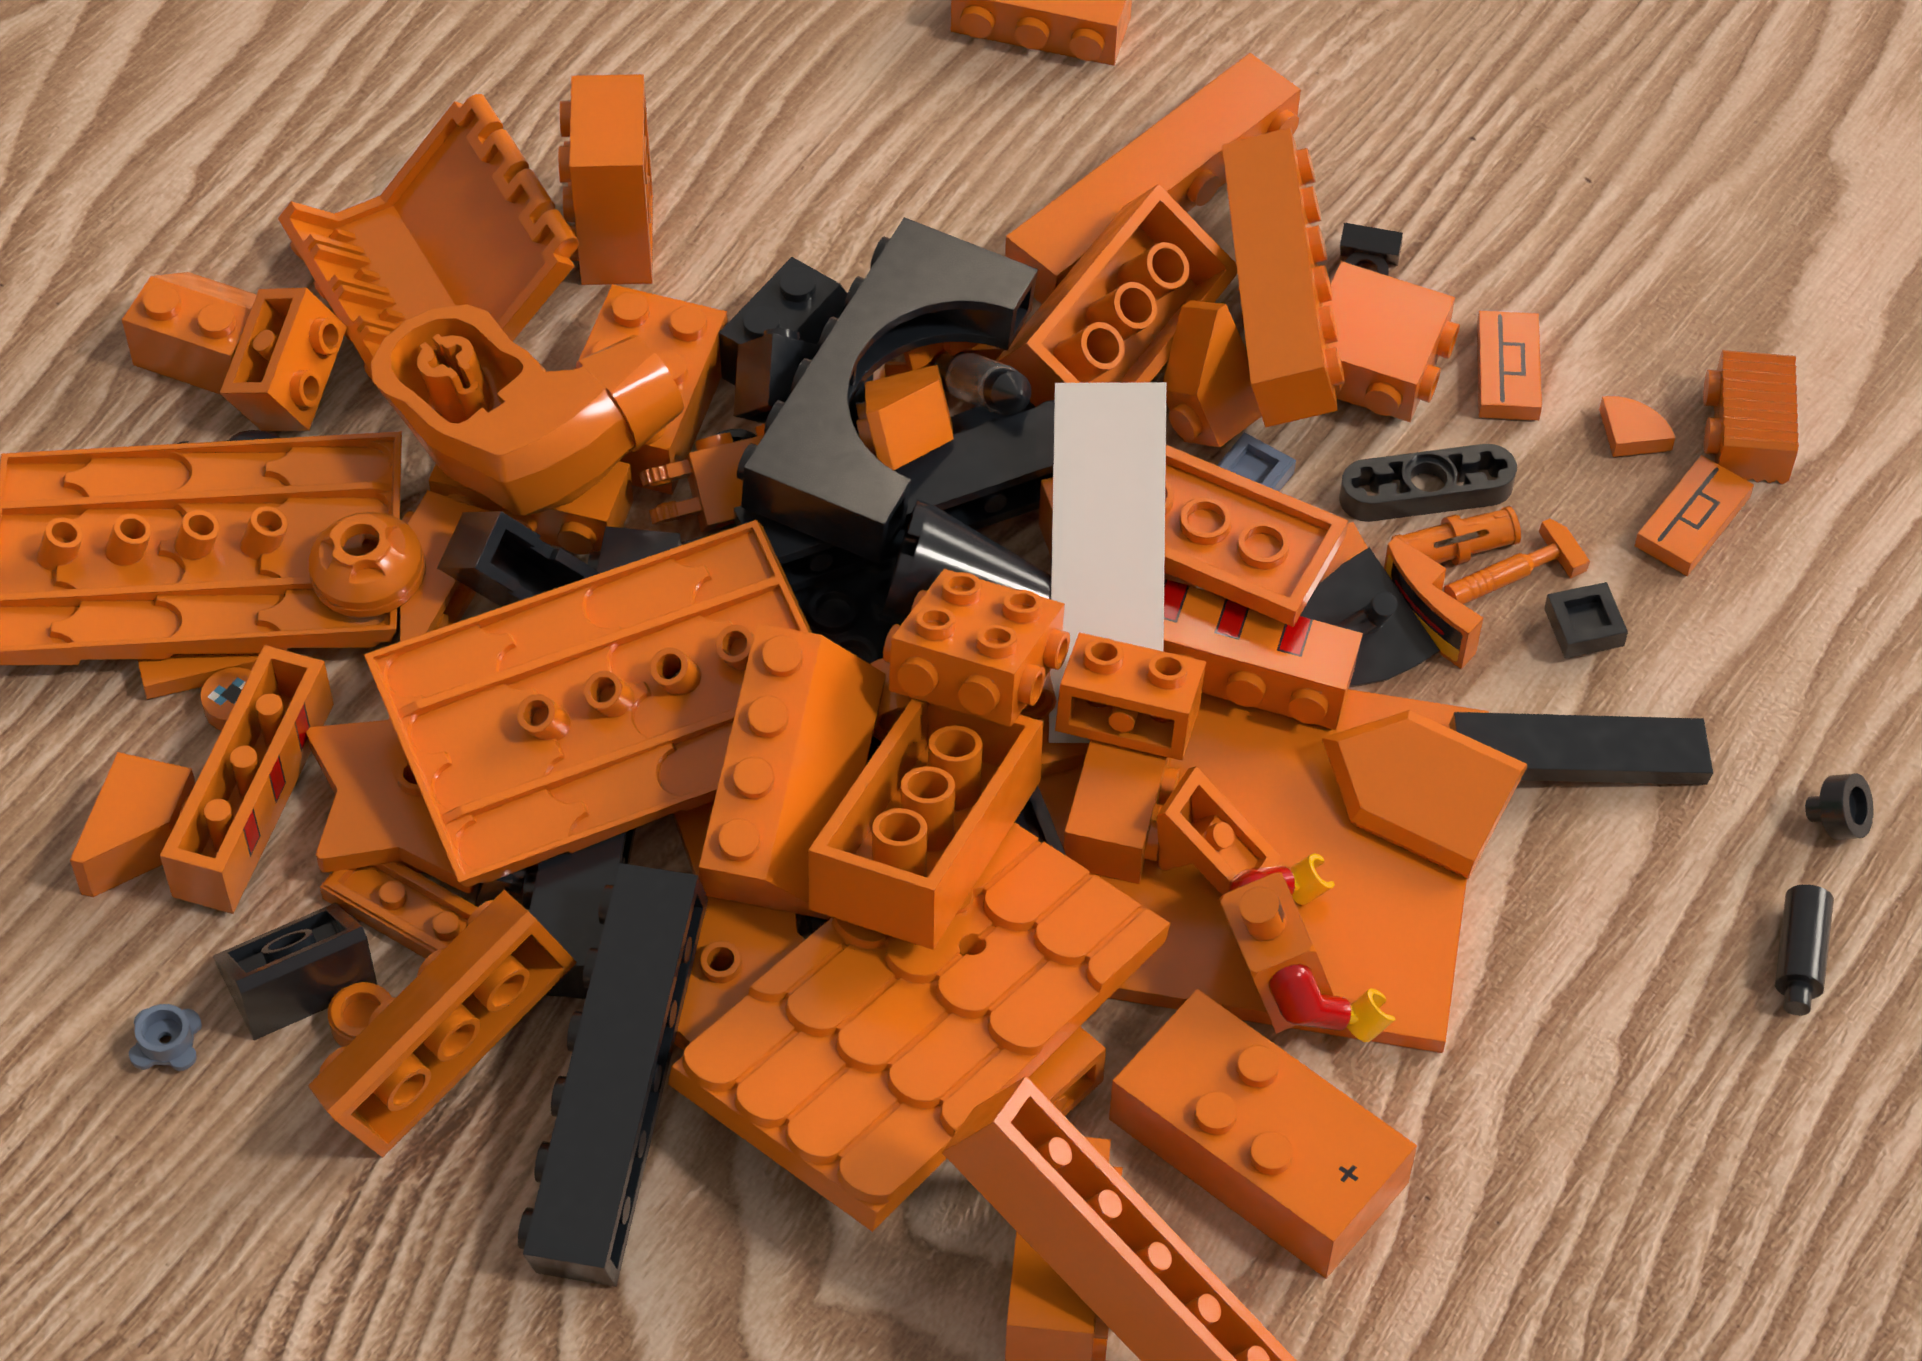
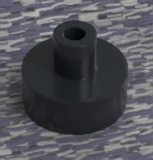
[1805,773,1874,840]

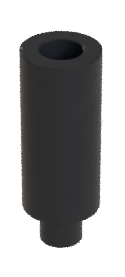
[1775,885,1834,1016]

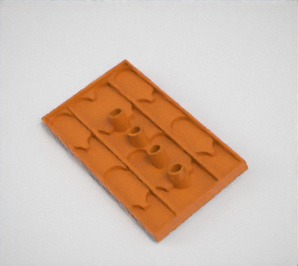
[0,431,402,665]
[364,520,812,888]
[668,823,1170,1232]

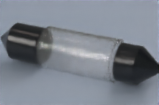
[934,351,1031,415]

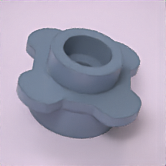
[129,1004,202,1071]

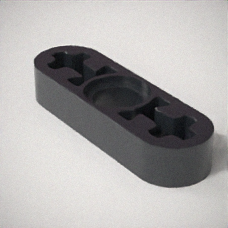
[1339,444,1517,522]

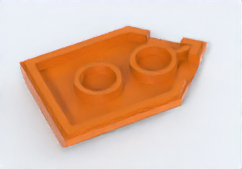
[1322,710,1527,879]

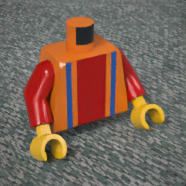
[1219,853,1396,1042]

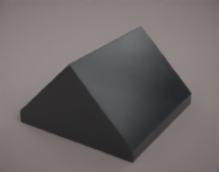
[213,903,377,1040]

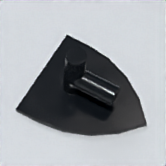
[1300,547,1440,687]

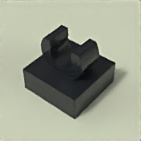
[1340,222,1403,276]

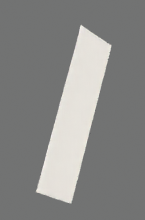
[1049,382,1167,743]

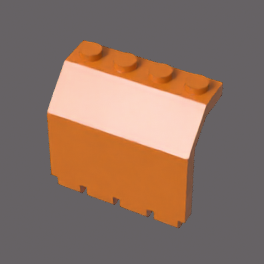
[278,94,579,379]

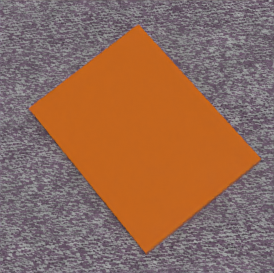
[1038,689,1489,1053]

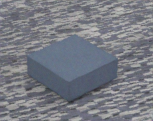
[1217,432,1296,491]

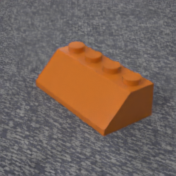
[699,623,886,920]
[308,890,577,1158]

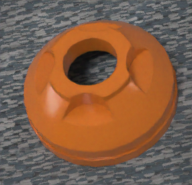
[309,512,425,618]

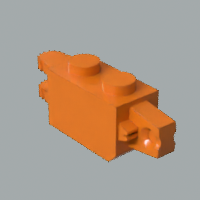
[639,423,766,532]

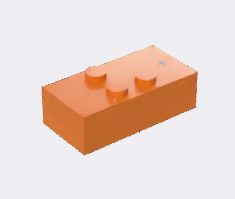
[993,184,1238,407]
[808,698,1043,950]
[1109,989,1417,1279]

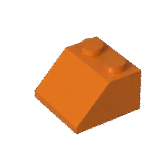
[122,272,257,395]

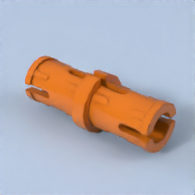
[1391,506,1521,565]

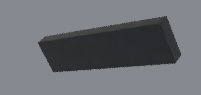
[1449,712,1713,785]

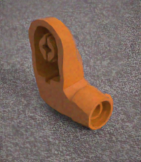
[371,304,684,516]

